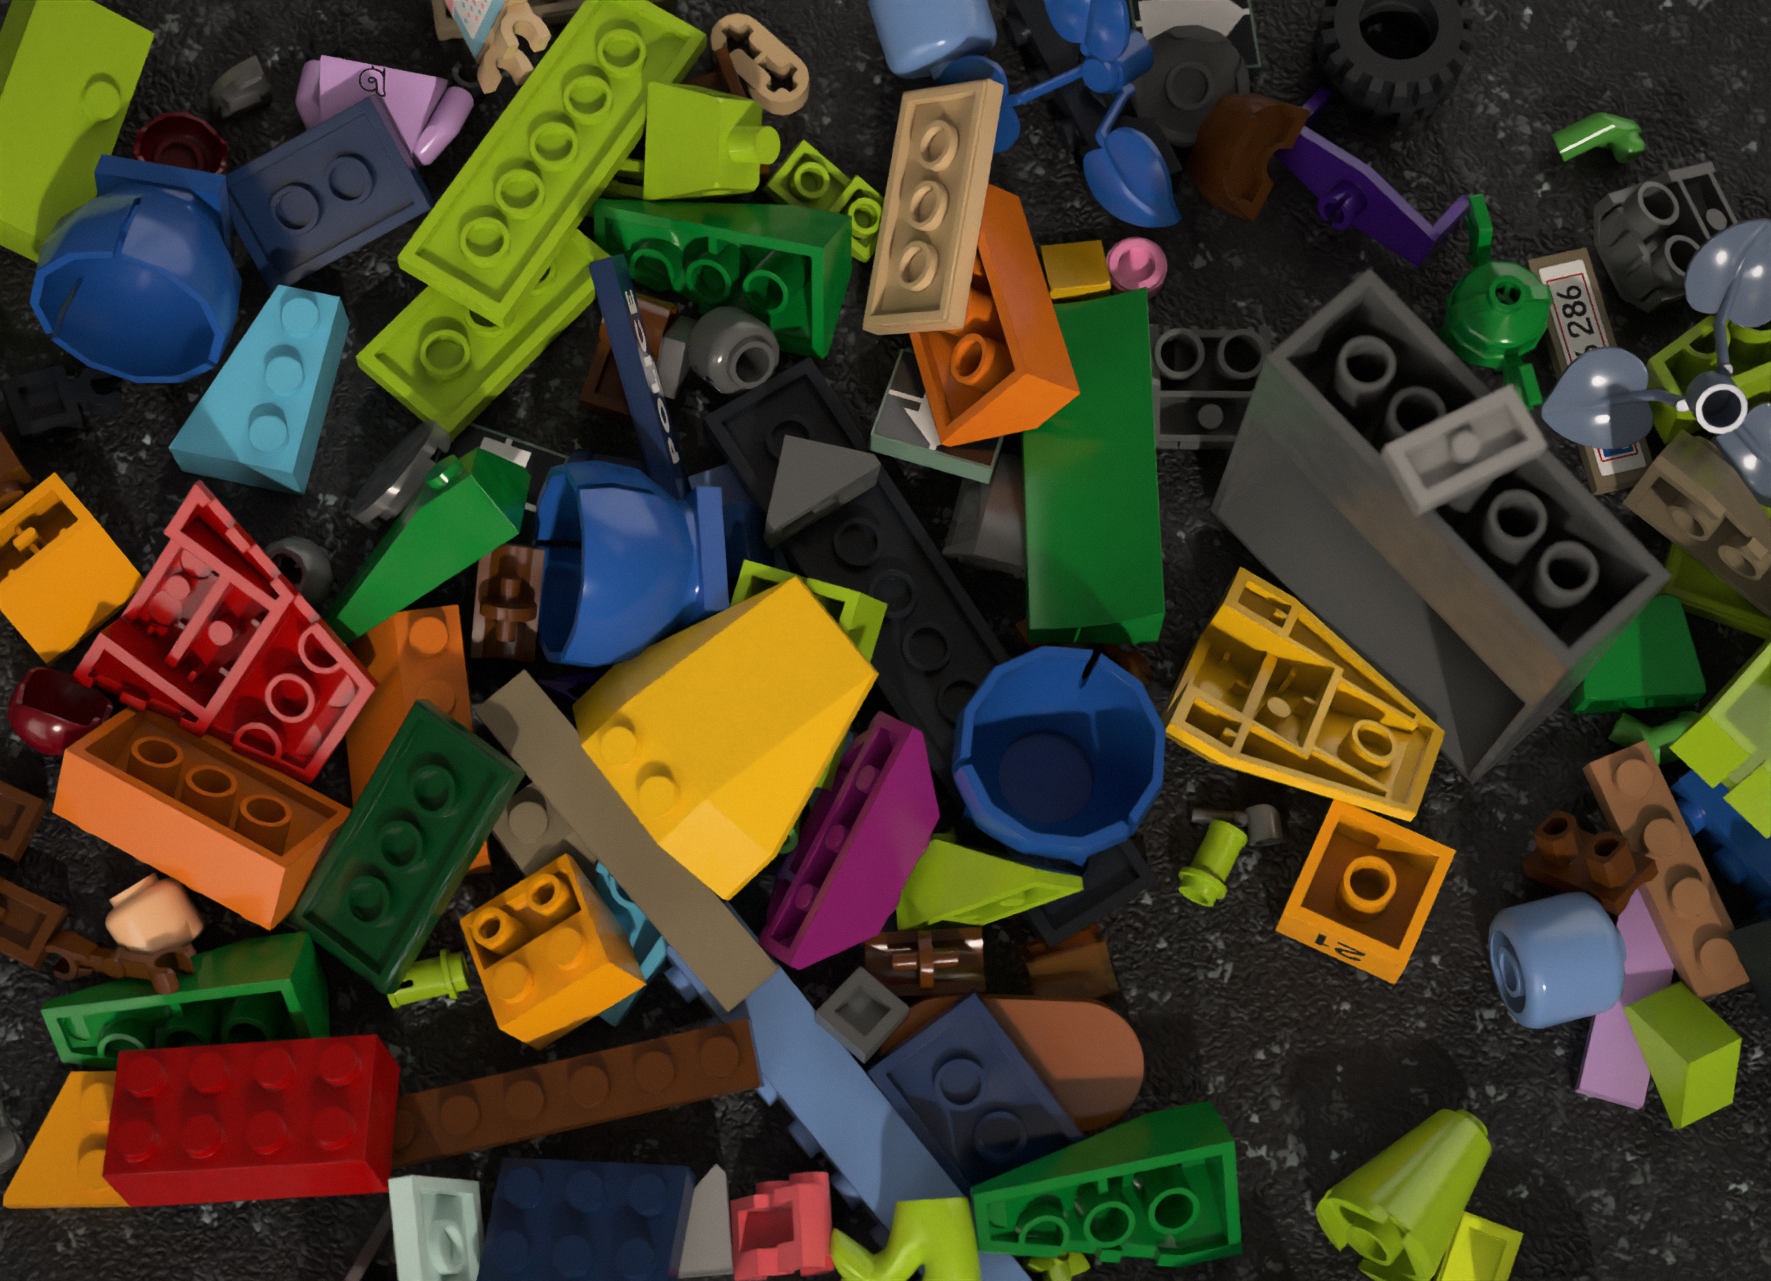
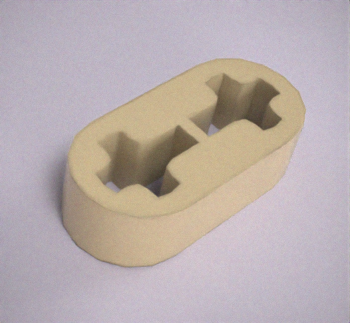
[710,13,809,115]

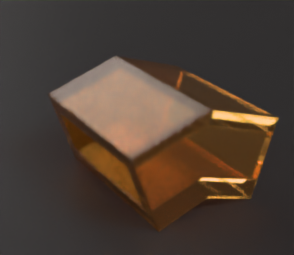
[1018,923,1119,1001]

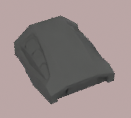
[1594,161,1738,313]
[1149,324,1271,450]
[942,452,1025,581]

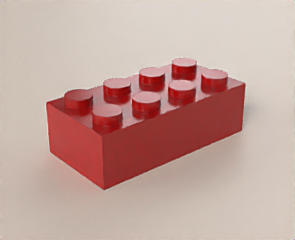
[102,1034,400,1207]

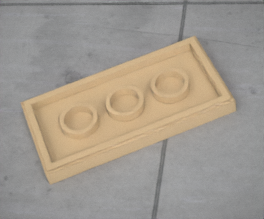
[863,79,1004,335]

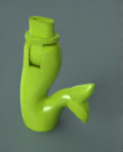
[830,1197,982,1281]

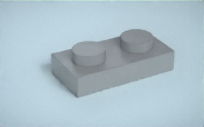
[1380,384,1548,517]

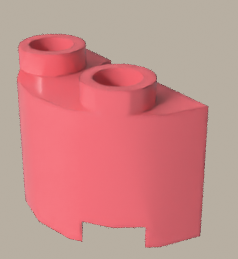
[730,1172,835,1281]

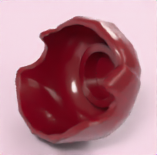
[133,111,227,175]
[7,667,113,756]

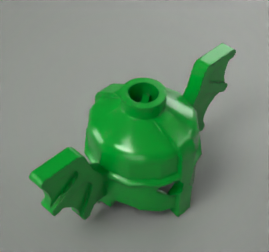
[1437,193,1553,411]

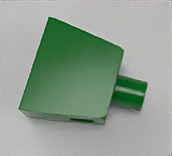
[1570,595,1706,714]

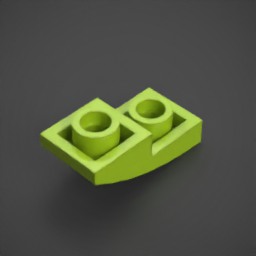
[761,139,885,263]

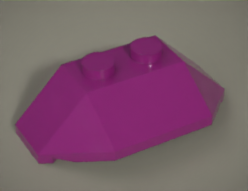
[758,711,940,970]

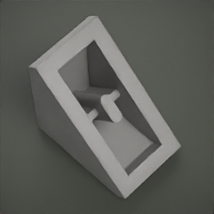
[678,1164,734,1279]

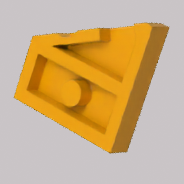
[3,1071,130,1209]

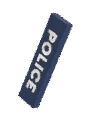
[589,253,691,501]

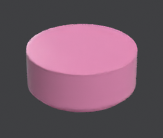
[1106,237,1167,299]

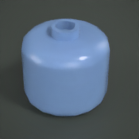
[867,0,997,82]
[1488,892,1626,1029]

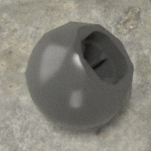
[263,536,334,610]

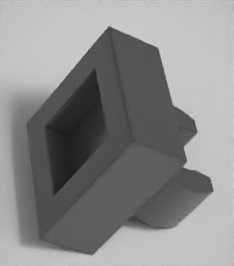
[815,966,910,1064]

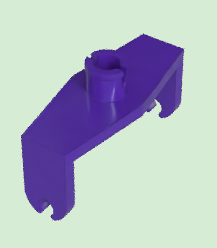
[1273,86,1470,267]

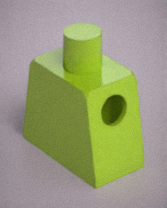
[643,81,780,202]

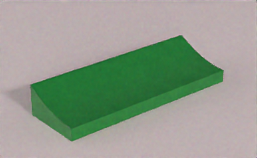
[1020,287,1165,645]

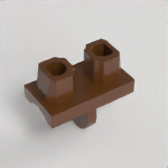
[469,543,545,663]
[1522,810,1659,916]
[864,927,986,999]

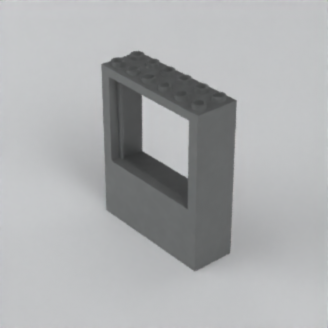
[1210,268,1671,785]

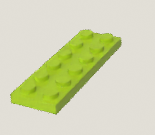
[397,0,707,329]

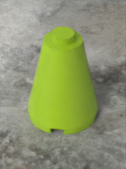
[1316,1109,1491,1281]

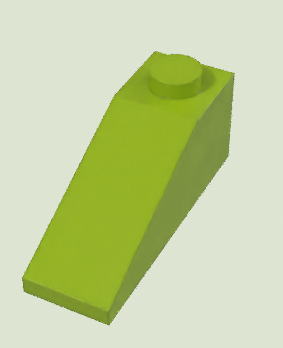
[896,833,1083,931]

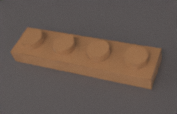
[1582,740,1750,1001]

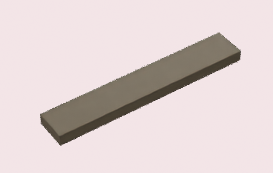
[474,669,779,1014]

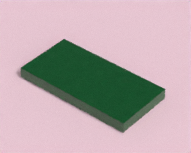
[288,699,526,995]

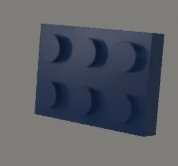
[226,94,436,293]
[867,988,1087,1205]
[476,1157,697,1281]

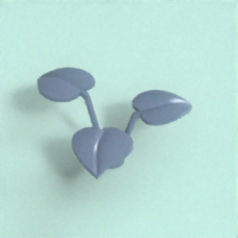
[1541,218,1771,507]

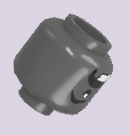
[687,306,779,397]

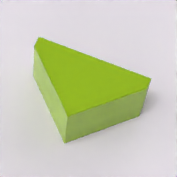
[1623,981,1742,1129]

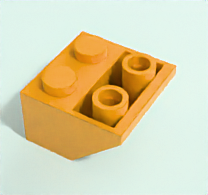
[0,472,145,667]
[459,853,647,1050]

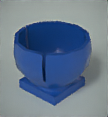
[29,154,242,383]
[531,460,729,667]
[951,646,1166,866]

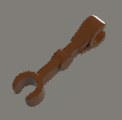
[44,930,195,995]

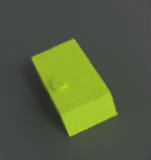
[0,0,155,263]

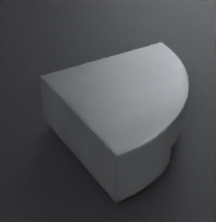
[208,55,274,122]
[656,316,698,399]

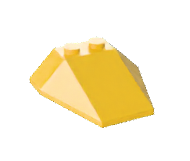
[1160,566,1446,822]
[572,576,879,901]

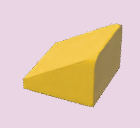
[1039,240,1111,304]

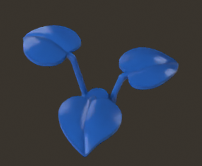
[937,0,1182,228]

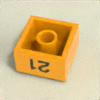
[1275,799,1456,985]

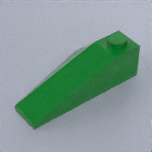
[593,199,852,359]
[322,447,531,645]
[40,931,330,1070]
[970,1101,1242,1268]

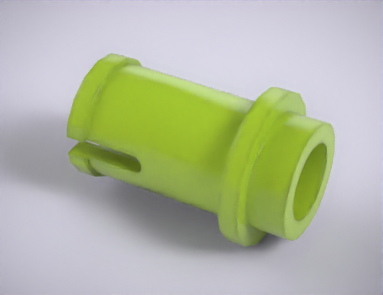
[1178,819,1248,907]
[387,948,471,1009]

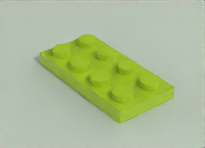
[356,229,611,442]

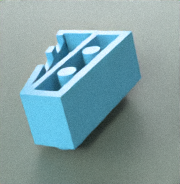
[168,284,350,496]

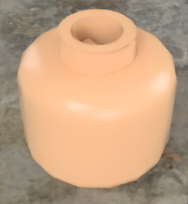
[105,872,205,956]

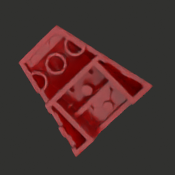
[69,480,380,785]

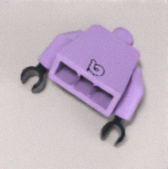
[295,37,487,170]

